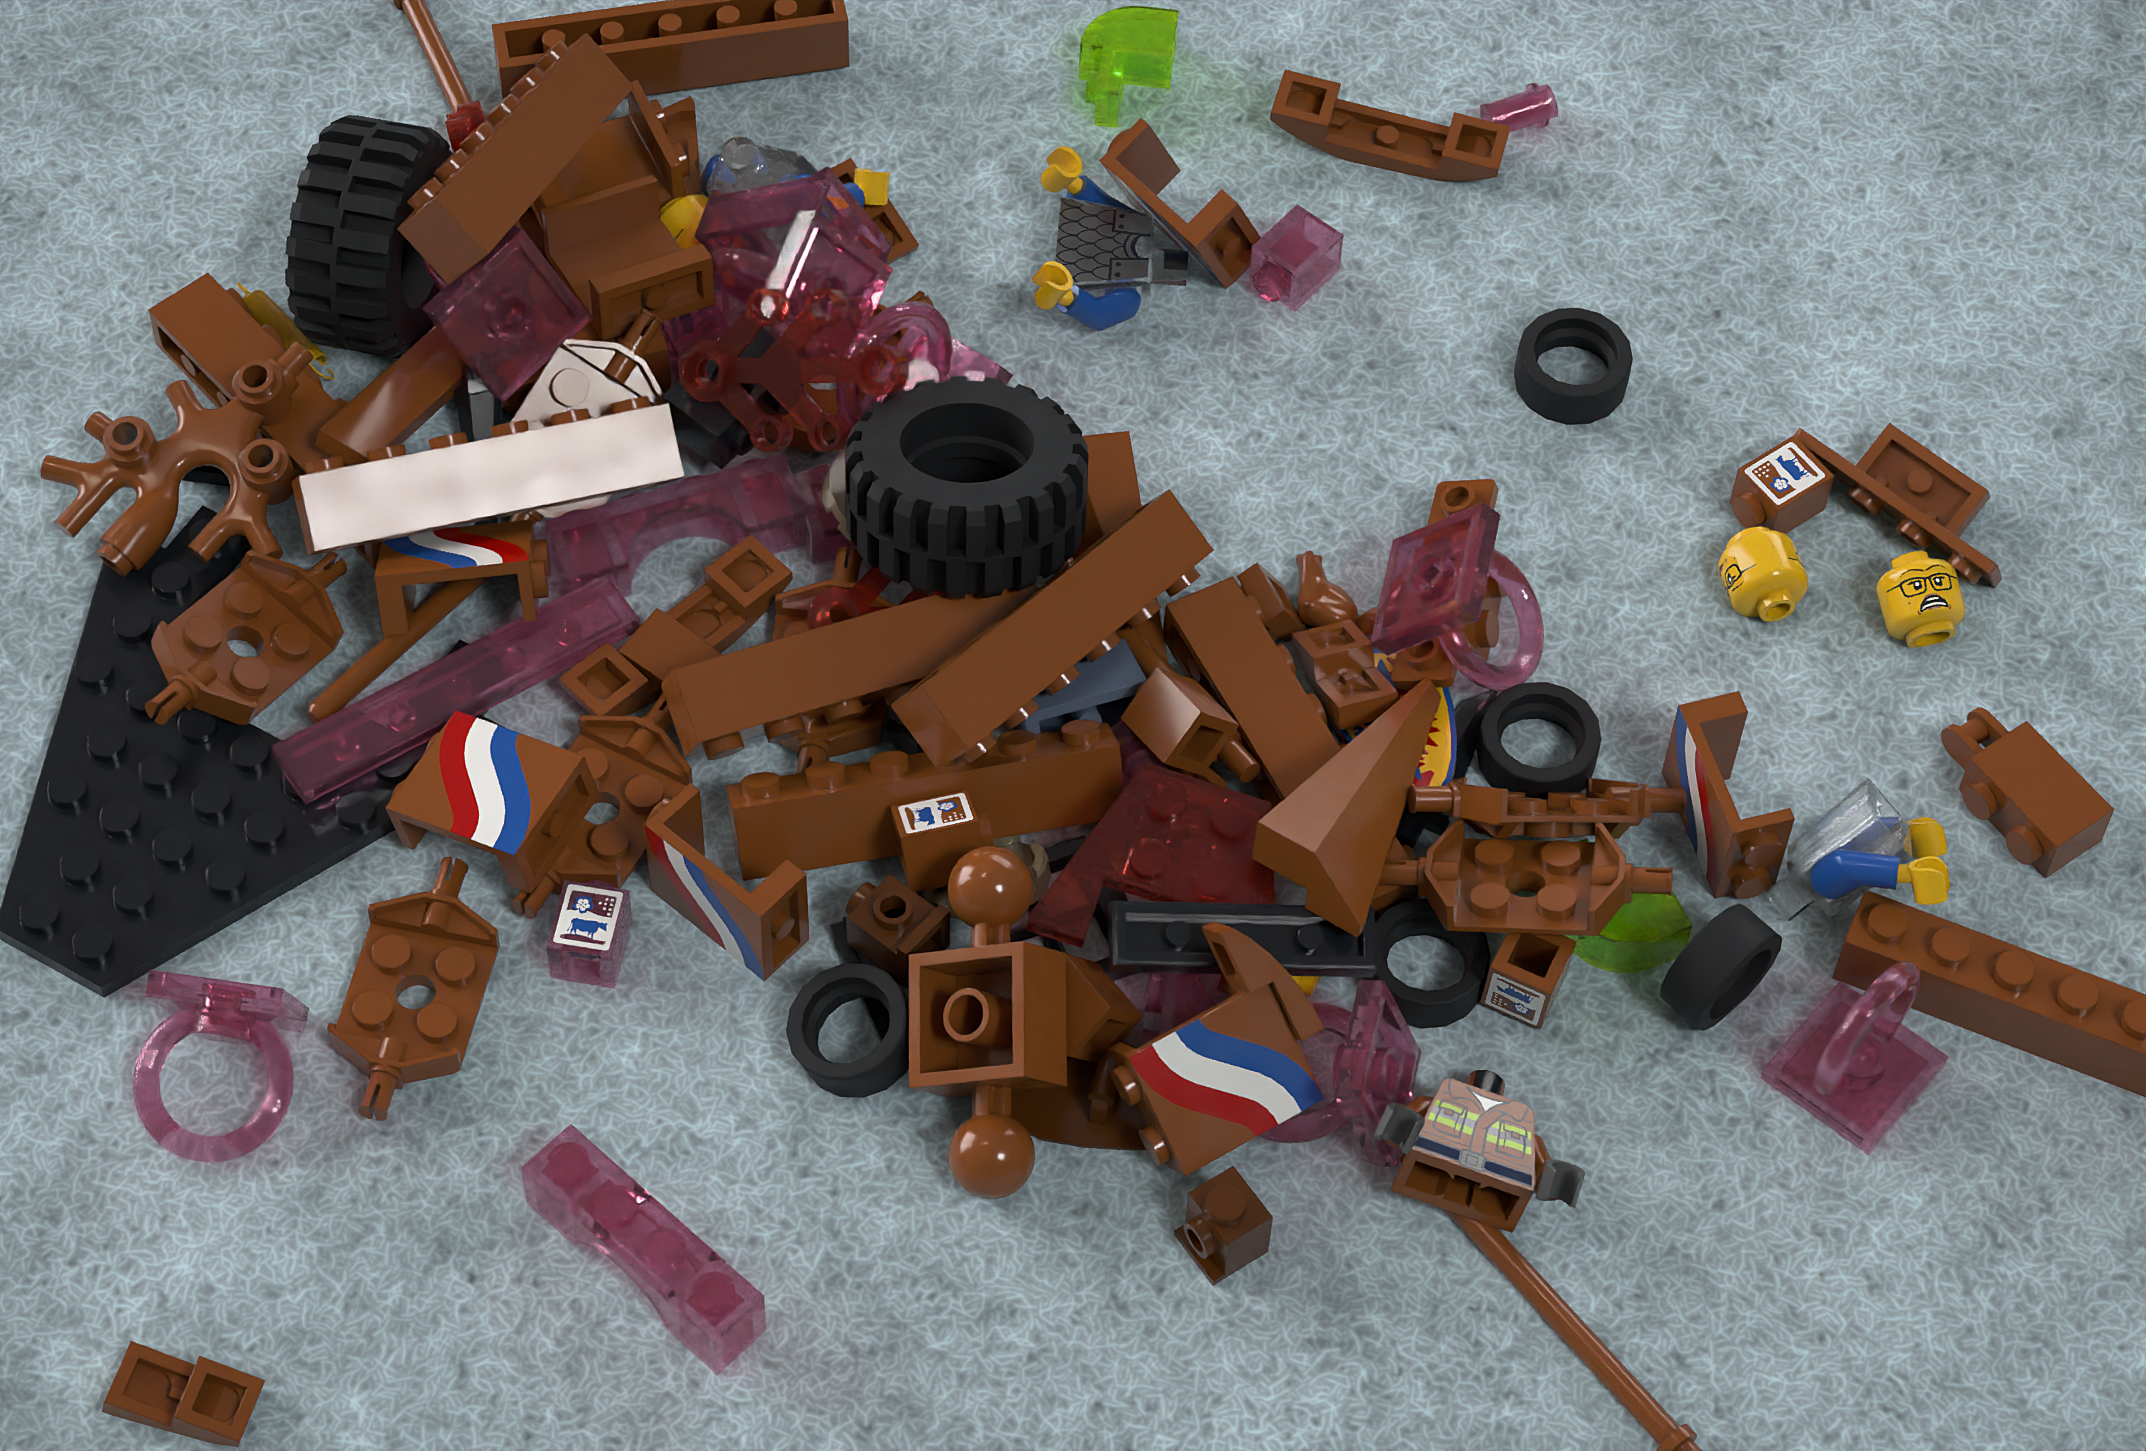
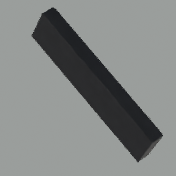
[1108,900,1377,977]

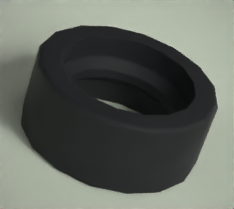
[1514,308,1633,425]
[1476,682,1602,800]
[1363,899,1491,1029]
[1660,903,1782,1031]
[786,963,909,1098]

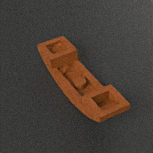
[1270,69,1511,181]
[559,534,793,716]

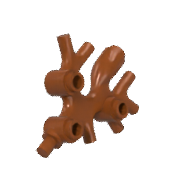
[41,341,314,577]

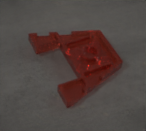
[1025,762,1275,995]

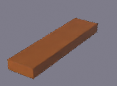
[315,312,501,466]

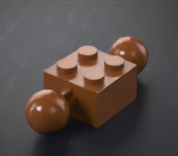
[909,846,1067,1199]

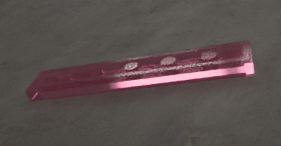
[272,574,640,805]

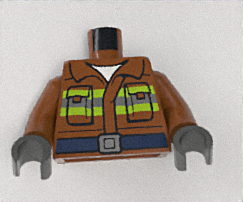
[1372,1070,1585,1233]

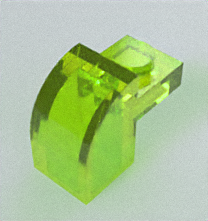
[1079,6,1179,128]
[1564,838,1693,973]

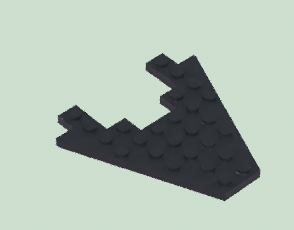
[0,505,514,998]

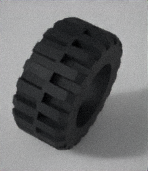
[285,115,454,358]
[845,376,1089,599]

